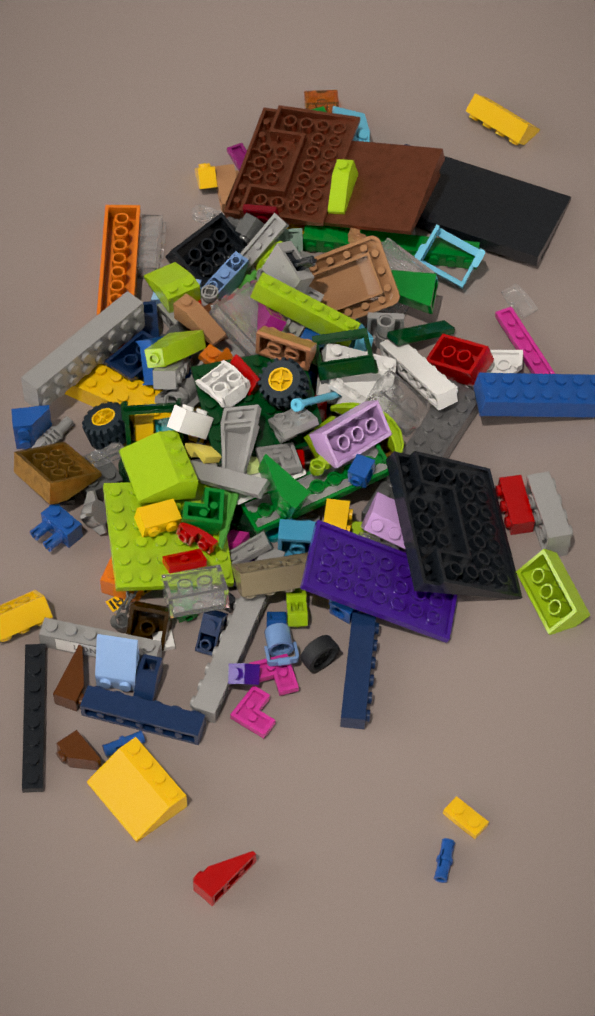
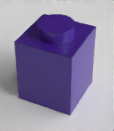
[228,663,260,685]

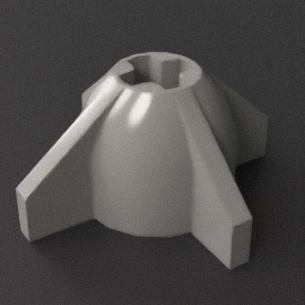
[80,490,107,535]

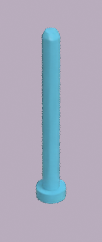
[291,391,341,412]

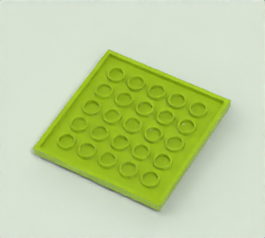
[103,482,234,591]

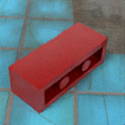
[495,475,535,535]

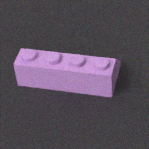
[309,400,392,468]
[360,492,405,549]

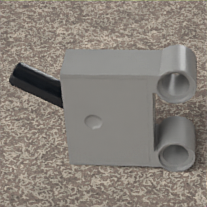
[256,241,317,293]

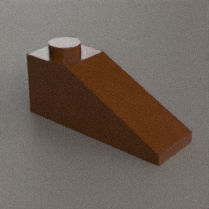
[53,645,85,712]

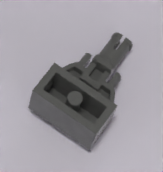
[227,213,265,243]

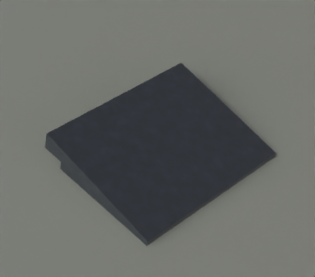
[416,156,571,266]
[386,451,523,600]

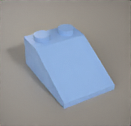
[95,634,140,692]

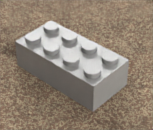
[525,471,573,557]

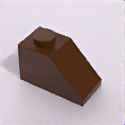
[56,730,102,770]

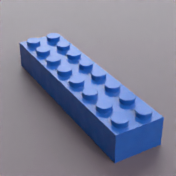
[473,373,595,417]

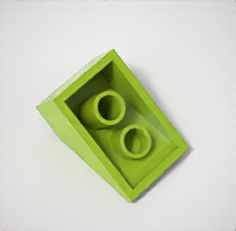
[144,262,201,313]

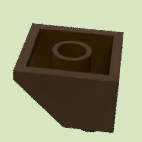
[126,601,174,651]

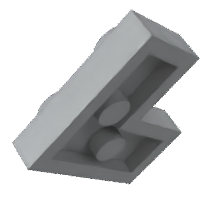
[256,442,302,474]

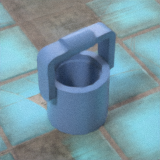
[264,623,299,667]

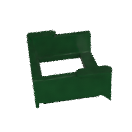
[312,328,378,381]
[121,398,188,446]

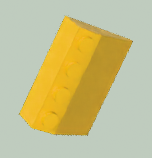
[87,737,187,843]

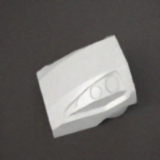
[195,360,251,408]

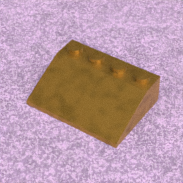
[14,442,102,504]

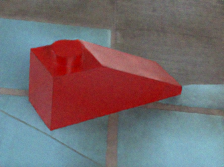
[193,851,256,906]

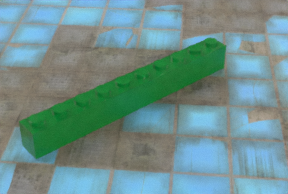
[303,225,480,270]

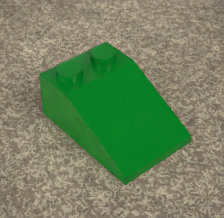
[258,454,310,520]

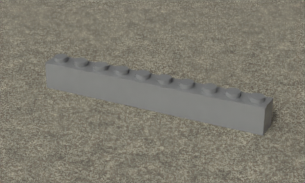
[190,548,285,723]

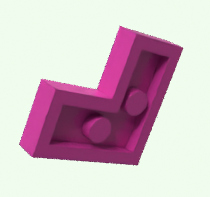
[249,653,299,696]
[230,685,276,739]

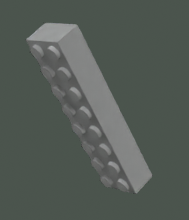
[21,291,145,407]

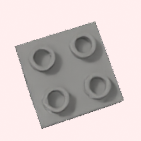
[367,312,404,349]
[154,378,200,411]
[268,407,319,443]

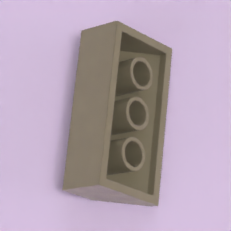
[232,552,308,599]

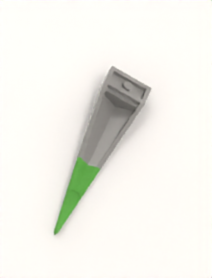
[219,405,261,549]

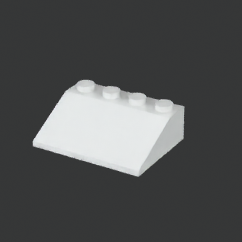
[316,343,396,410]

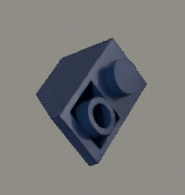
[142,301,159,337]
[195,608,228,656]
[133,654,163,701]

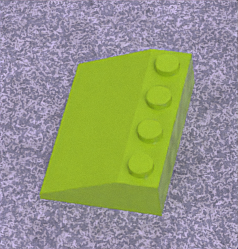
[119,430,198,504]

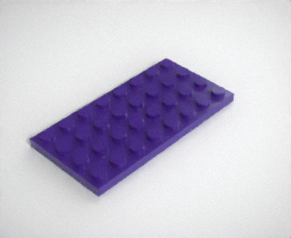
[300,520,457,643]

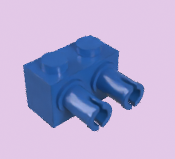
[30,504,83,552]

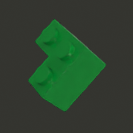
[180,487,225,535]

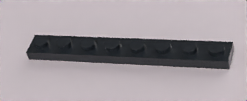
[22,644,46,793]

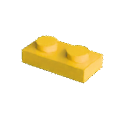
[443,796,489,839]

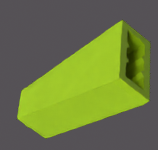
[144,330,206,368]

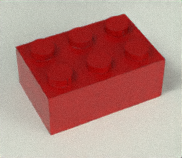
[426,334,494,387]

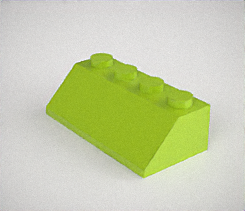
[516,549,590,635]

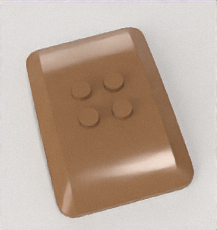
[301,236,400,335]

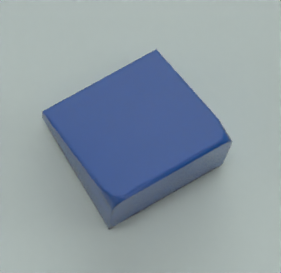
[267,612,286,627]

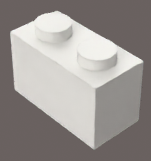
[167,404,214,439]

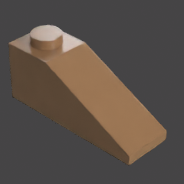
[215,164,239,214]
[173,294,226,346]

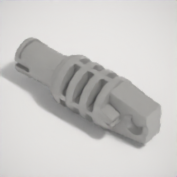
[32,416,74,448]

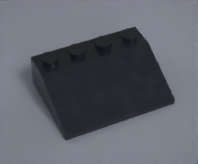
[165,212,248,287]

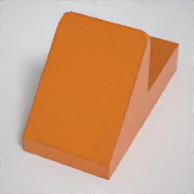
[198,344,233,364]

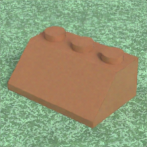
[255,326,317,371]

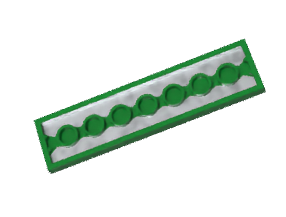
[240,443,389,535]

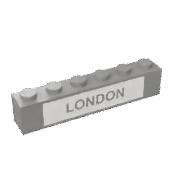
[39,618,162,661]

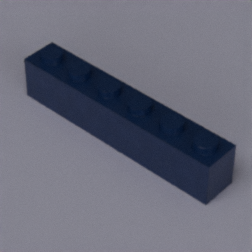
[340,612,379,730]
[80,685,206,745]

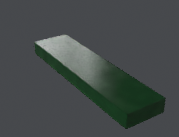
[387,320,455,346]

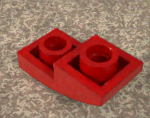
[176,522,218,555]

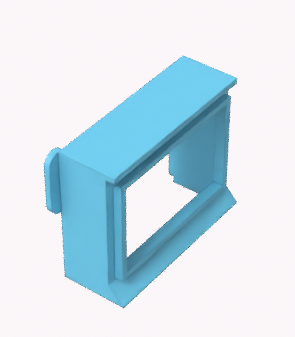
[414,224,485,289]

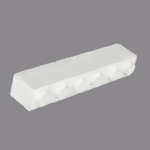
[379,339,458,410]

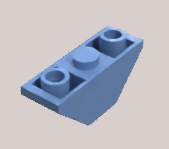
[201,251,249,298]

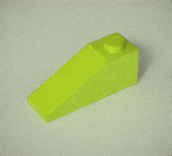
[328,159,359,214]

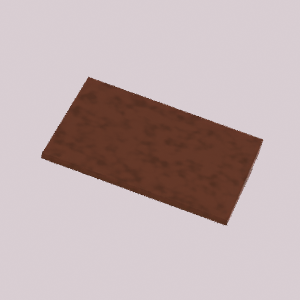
[224,105,360,226]
[324,141,445,235]

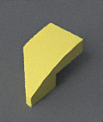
[184,443,222,464]

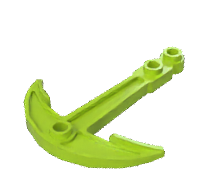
[309,402,404,476]

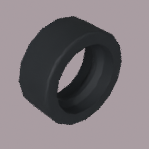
[300,635,340,673]

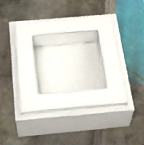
[152,630,175,651]

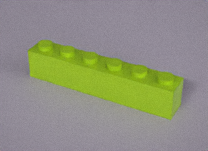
[250,272,361,347]

